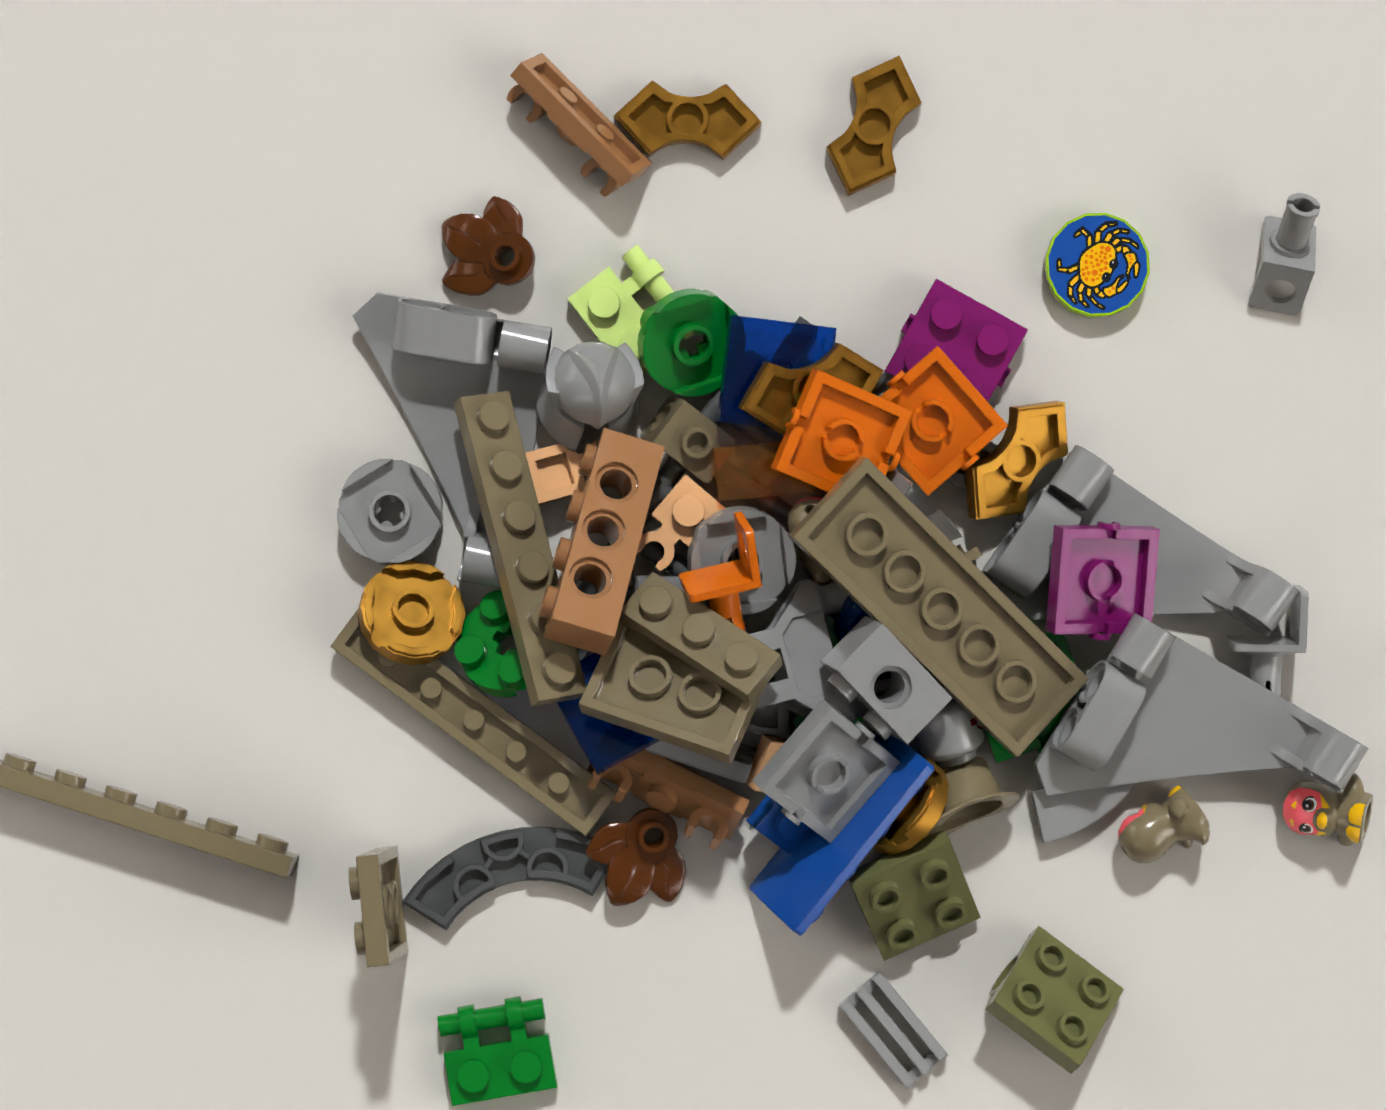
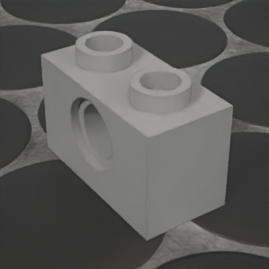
[820,616,952,745]

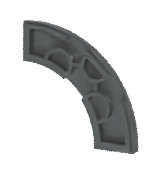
[401,827,608,931]

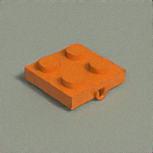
[879,345,1008,496]
[770,368,913,492]

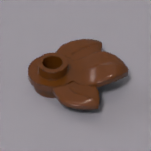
[441,196,535,296]
[585,808,686,906]

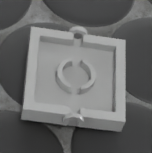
[752,699,900,843]

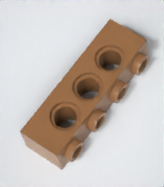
[539,428,665,656]

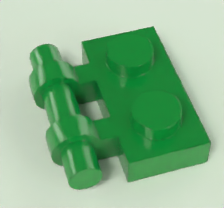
[437,996,558,1106]

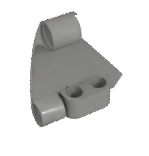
[352,292,552,588]
[981,445,1299,637]
[1034,613,1369,796]

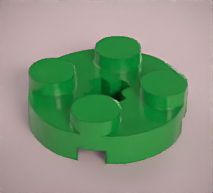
[637,289,745,397]
[454,590,527,698]

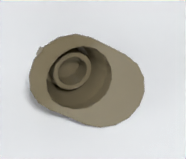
[924,756,1020,838]

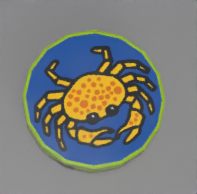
[1044,213,1150,318]

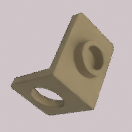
[640,396,737,483]

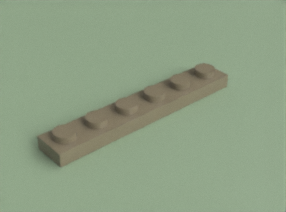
[454,391,587,707]
[330,610,616,836]
[0,753,299,878]

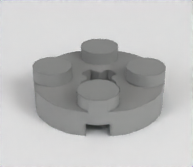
[337,459,444,564]
[687,506,796,615]

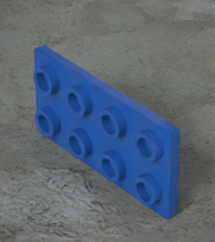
[746,731,934,936]

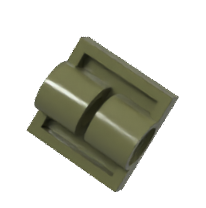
[849,829,981,961]
[984,926,1124,1074]

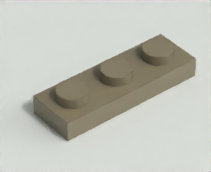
[621,572,783,705]

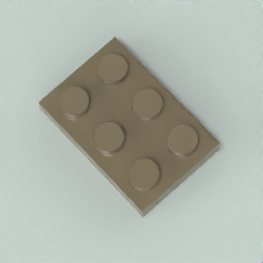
[579,616,767,764]
[349,846,408,968]

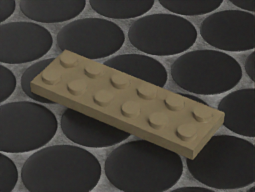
[788,457,1089,757]

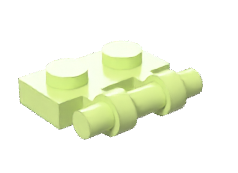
[567,245,695,375]

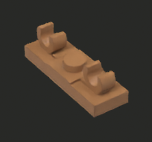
[507,53,653,197]
[587,730,750,851]

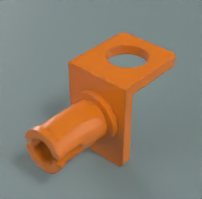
[679,511,762,631]

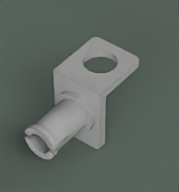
[1249,193,1320,315]
[1226,585,1309,697]

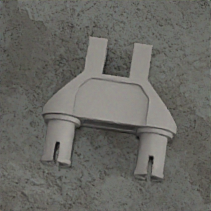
[750,579,891,723]

